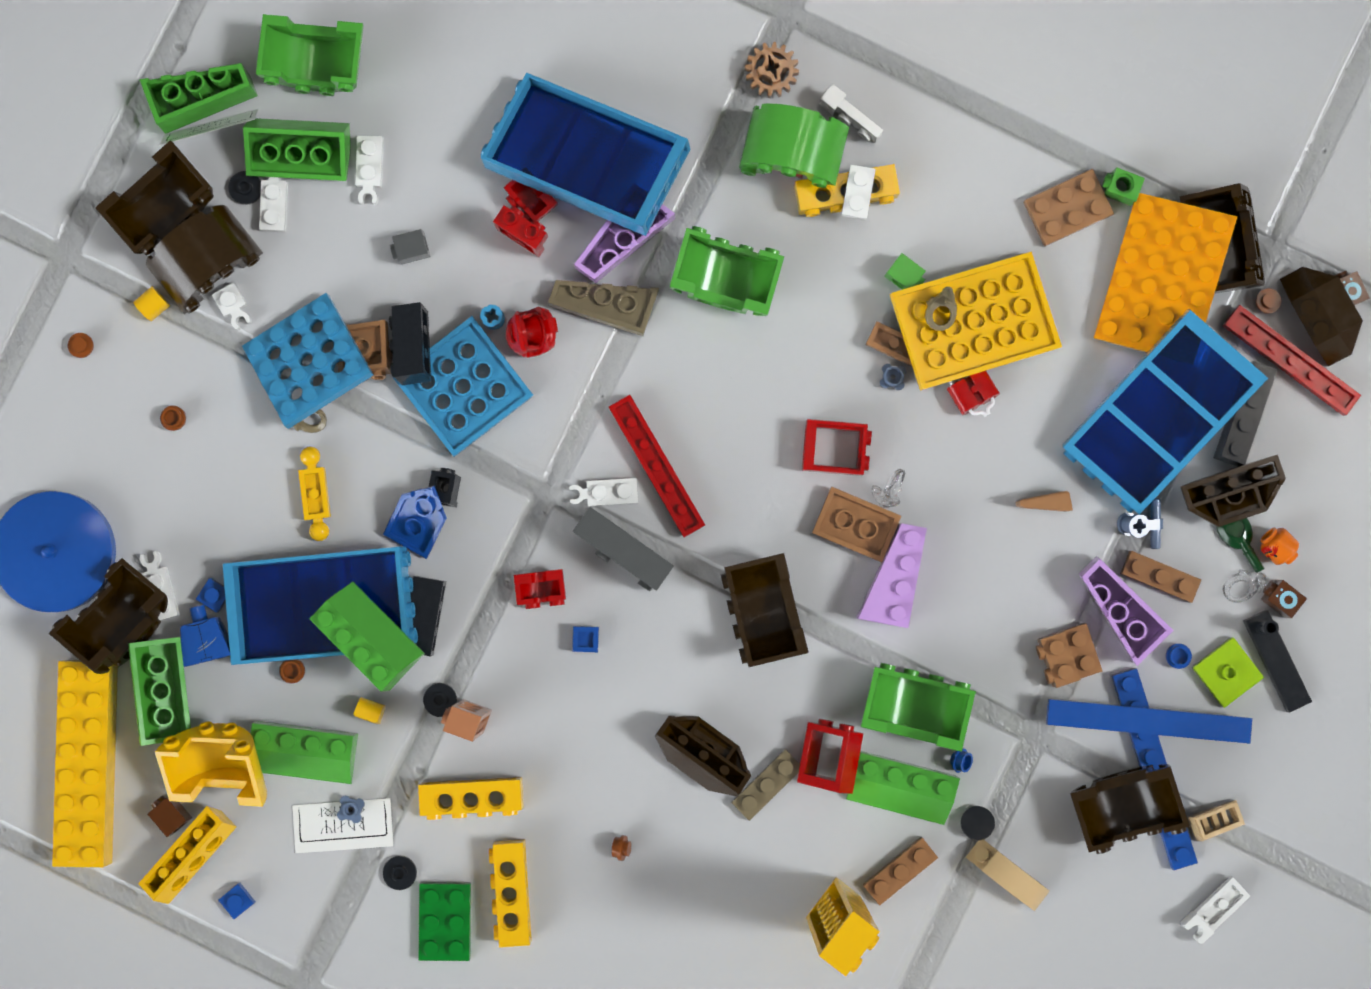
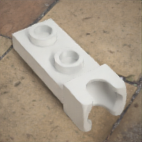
[819,84,883,143]
[1180,876,1250,944]

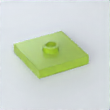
[1192,637,1264,708]

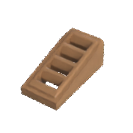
[1015,491,1073,512]

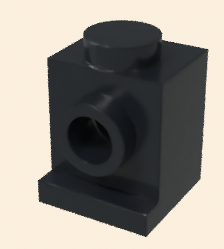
[428,468,461,508]

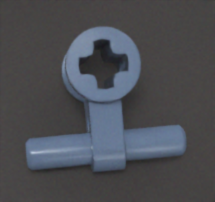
[1117,498,1163,549]

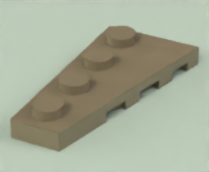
[548,280,659,336]

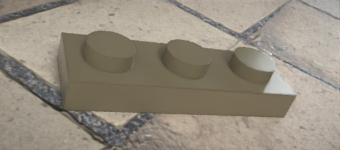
[731,749,800,821]

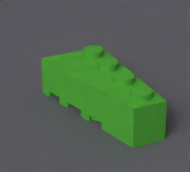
[139,63,258,134]

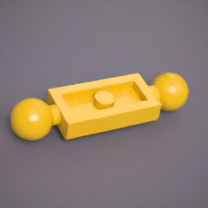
[298,446,331,541]

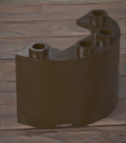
[95,140,214,256]
[146,205,263,314]
[720,553,809,667]
[48,558,168,674]
[1070,764,1190,854]

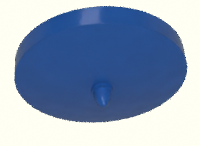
[0,491,116,612]

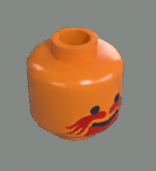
[1260,527,1299,565]

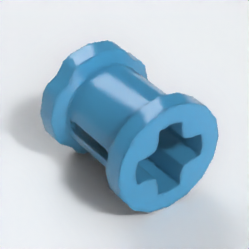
[480,304,505,330]

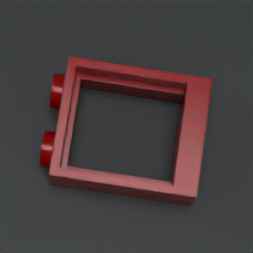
[802,419,872,476]
[797,719,864,794]

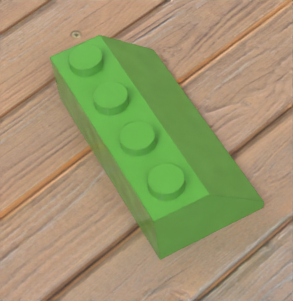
[243,118,351,181]
[310,582,425,692]
[128,637,191,746]
[251,721,358,784]
[846,751,960,825]

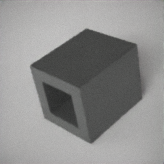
[390,229,431,265]

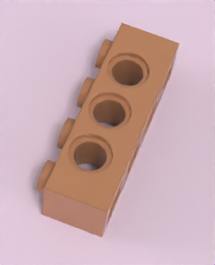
[441,699,492,742]

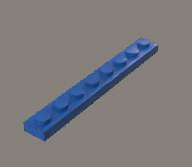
[1111,668,1198,870]

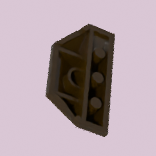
[1280,267,1363,367]
[1180,454,1286,527]
[655,716,751,797]

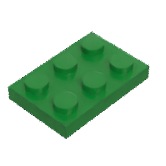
[419,882,471,961]

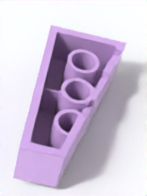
[574,183,675,284]
[1079,556,1174,666]

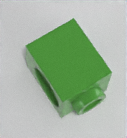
[1102,168,1145,206]
[884,253,926,290]

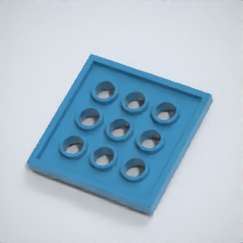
[242,293,373,429]
[393,316,534,457]

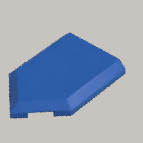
[383,486,447,559]

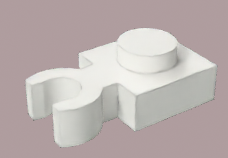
[212,282,252,331]

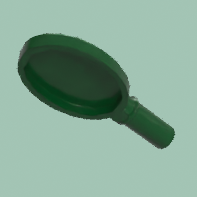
[1216,518,1265,573]

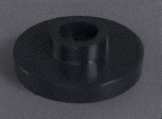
[228,171,261,205]
[423,683,457,717]
[961,806,995,841]
[383,856,417,890]

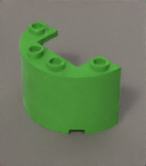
[256,14,364,96]
[739,103,849,188]
[670,226,785,316]
[861,663,976,752]

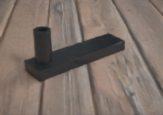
[1243,610,1312,713]

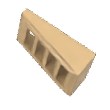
[1187,800,1245,842]

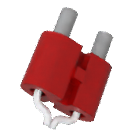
[947,371,1000,417]

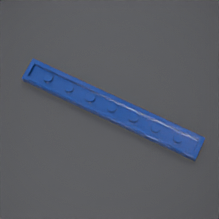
[1046,699,1253,744]

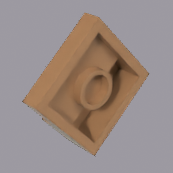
[338,320,393,380]
[1036,623,1103,688]

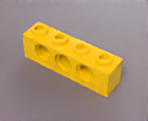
[794,164,900,217]
[418,777,524,820]
[138,806,237,904]
[489,839,532,948]

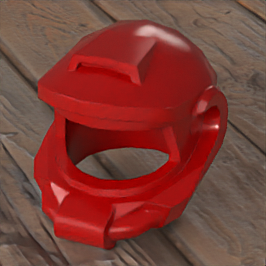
[505,307,558,358]

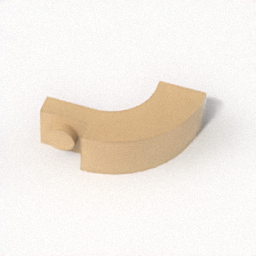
[966,840,1050,911]

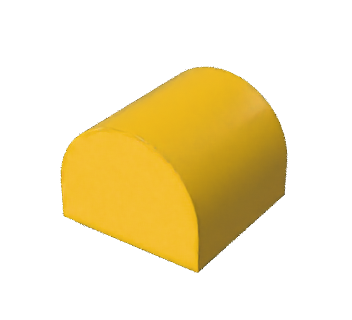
[133,286,170,322]
[353,697,385,724]

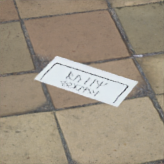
[159,109,258,145]
[292,798,393,853]

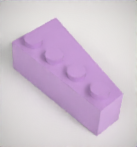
[856,523,927,628]

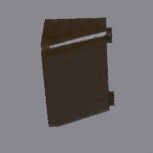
[1179,183,1265,294]

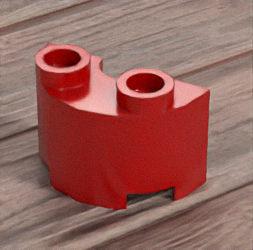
[503,168,558,222]
[514,569,566,609]

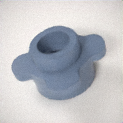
[880,364,907,390]
[337,795,365,823]

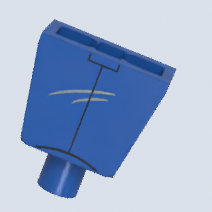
[180,605,230,667]

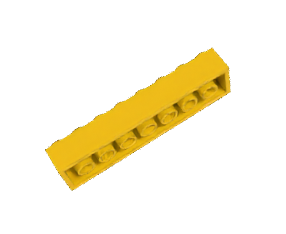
[52,660,118,868]
[806,877,880,976]

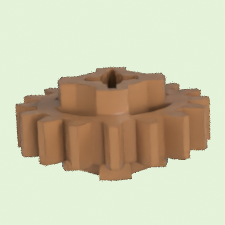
[745,42,799,98]

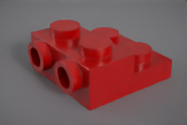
[493,205,548,257]

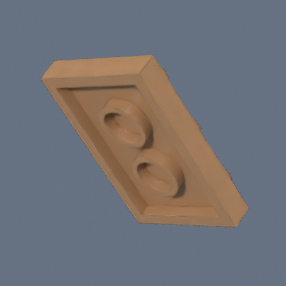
[1023,169,1114,247]
[812,487,901,562]

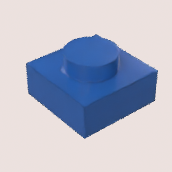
[196,578,226,613]
[572,626,599,653]
[219,883,256,919]

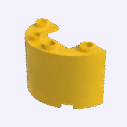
[155,721,267,807]

